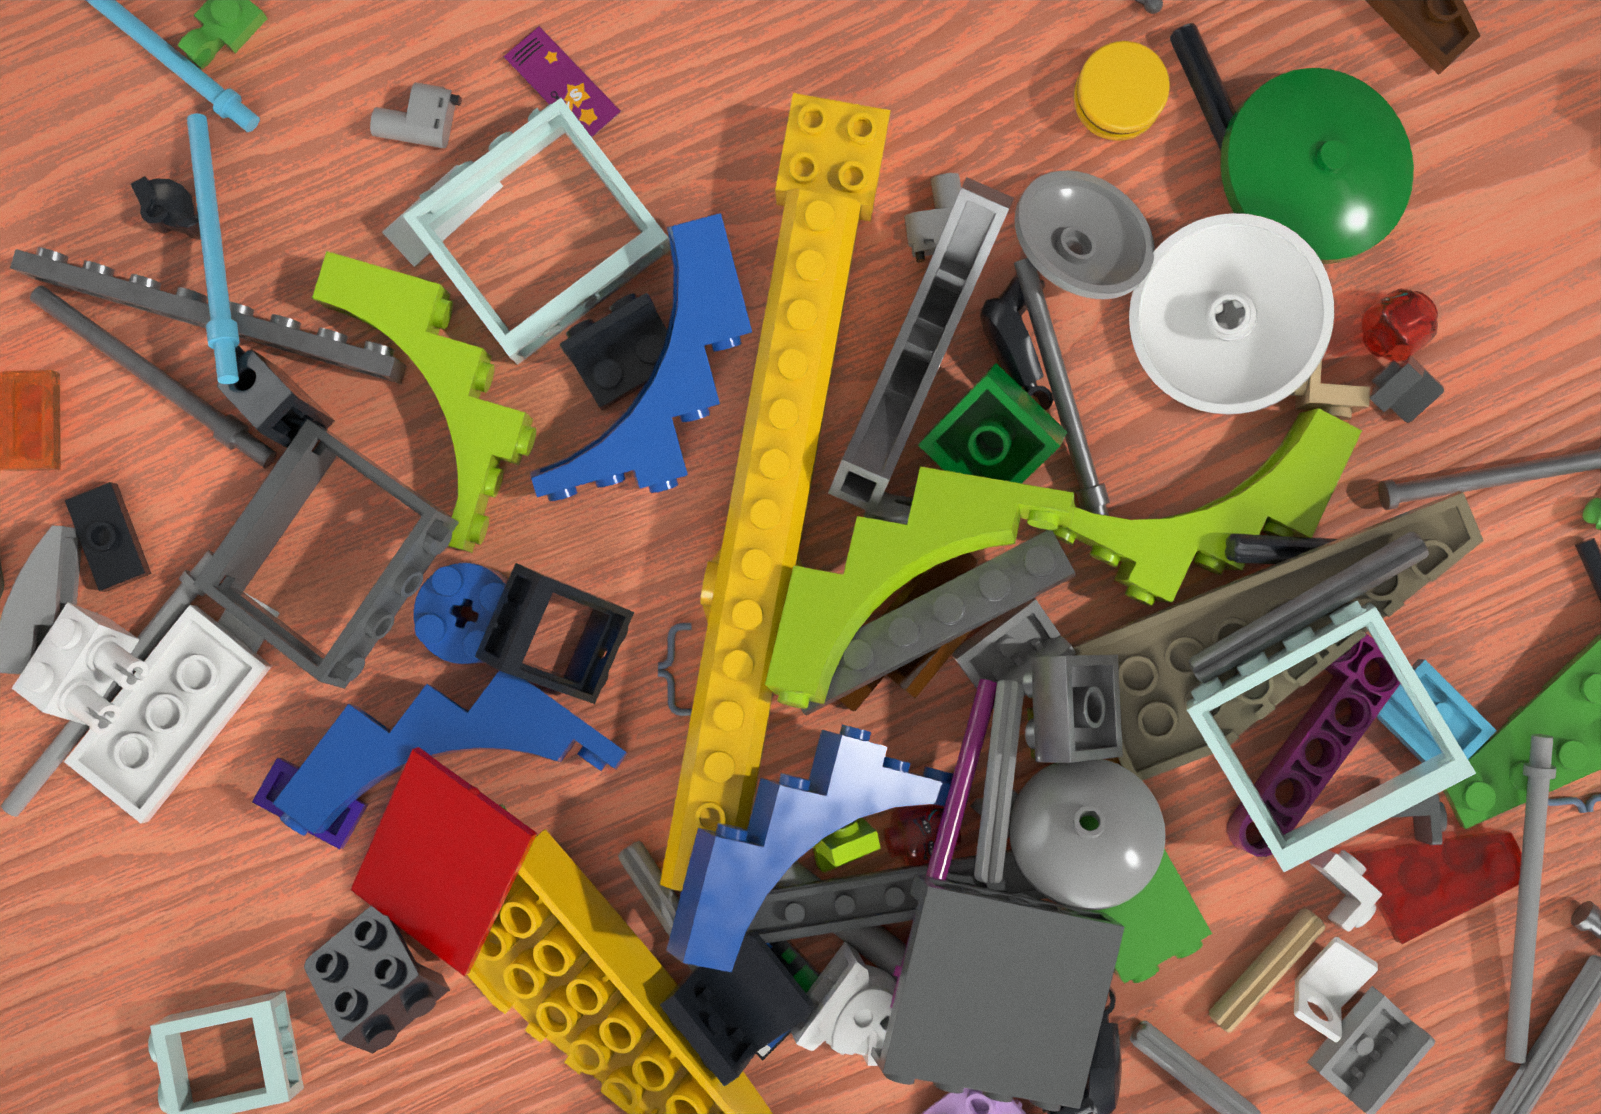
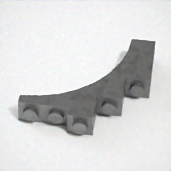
[828,177,1014,514]

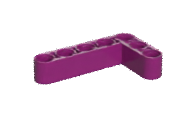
[1227,633,1400,857]

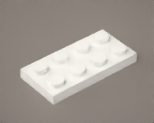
[64,605,272,823]

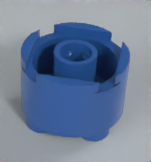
[414,563,509,664]

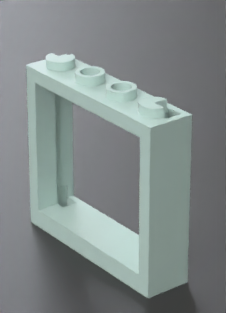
[403,98,671,365]
[1187,601,1476,872]

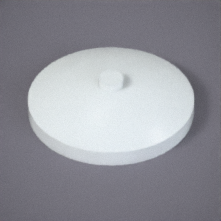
[1129,213,1334,415]

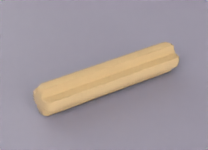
[1209,909,1326,1033]

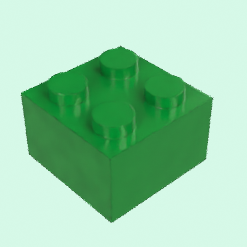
[918,363,1067,484]

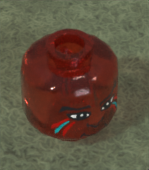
[1361,288,1438,362]
[883,804,961,866]

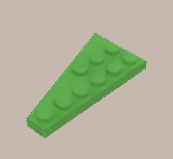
[1443,634,1601,829]

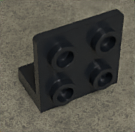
[559,293,667,410]

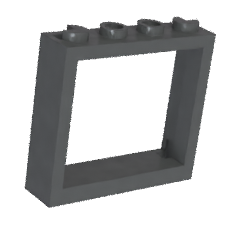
[193,419,459,689]

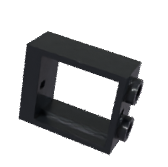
[475,563,634,704]

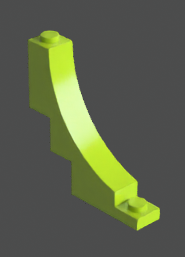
[765,467,1075,709]

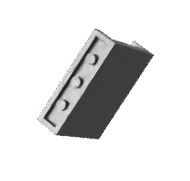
[871,874,1125,1111]

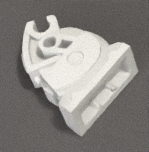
[790,941,896,1066]

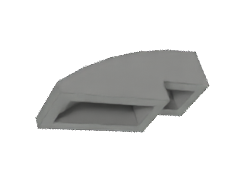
[0,525,82,674]

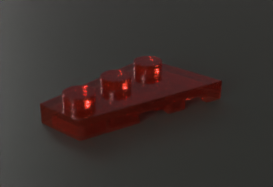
[1350,830,1522,944]

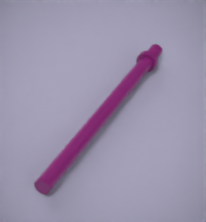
[890,679,997,1008]

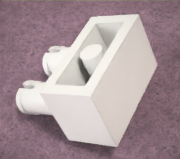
[12,602,149,734]

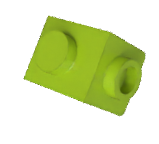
[812,818,881,872]

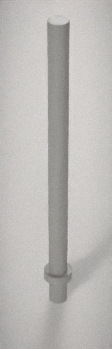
[1,550,214,817]
[1505,734,1556,1063]

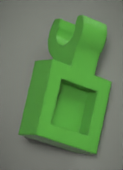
[178,0,268,69]

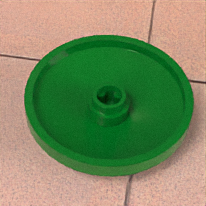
[1220,68,1414,265]

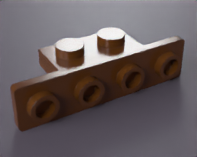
[838,552,977,711]

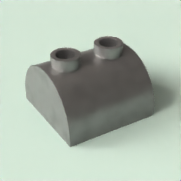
[1023,654,1123,763]

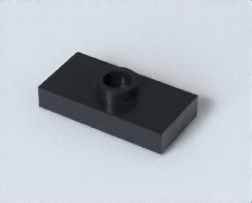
[65,482,152,592]

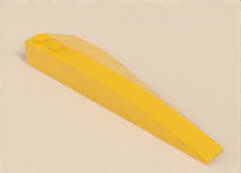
[467,829,773,1114]

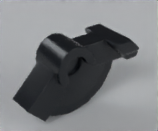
[130,176,201,240]

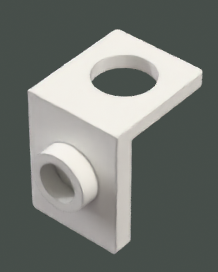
[1294,937,1378,1042]

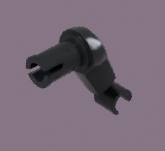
[980,273,1053,410]
[1042,987,1122,1114]

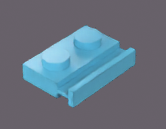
[1376,659,1497,763]

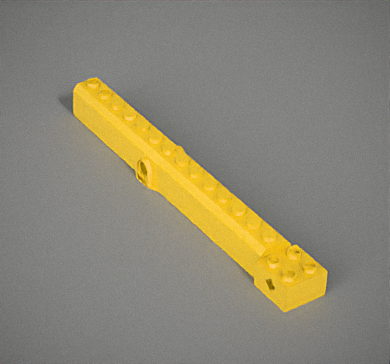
[660,93,891,891]

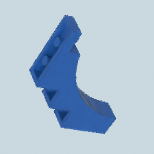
[273,671,628,836]

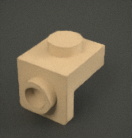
[1291,360,1370,420]

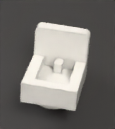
[1309,850,1383,932]

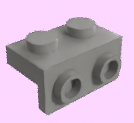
[952,598,1076,709]
[1307,986,1435,1114]

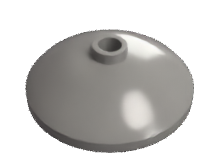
[1014,170,1155,299]
[1009,759,1165,910]

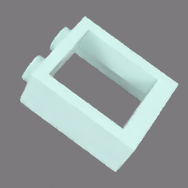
[148,990,304,1114]

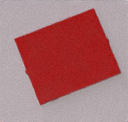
[350,747,537,976]

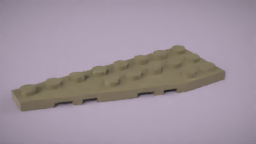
[1072,491,1484,781]

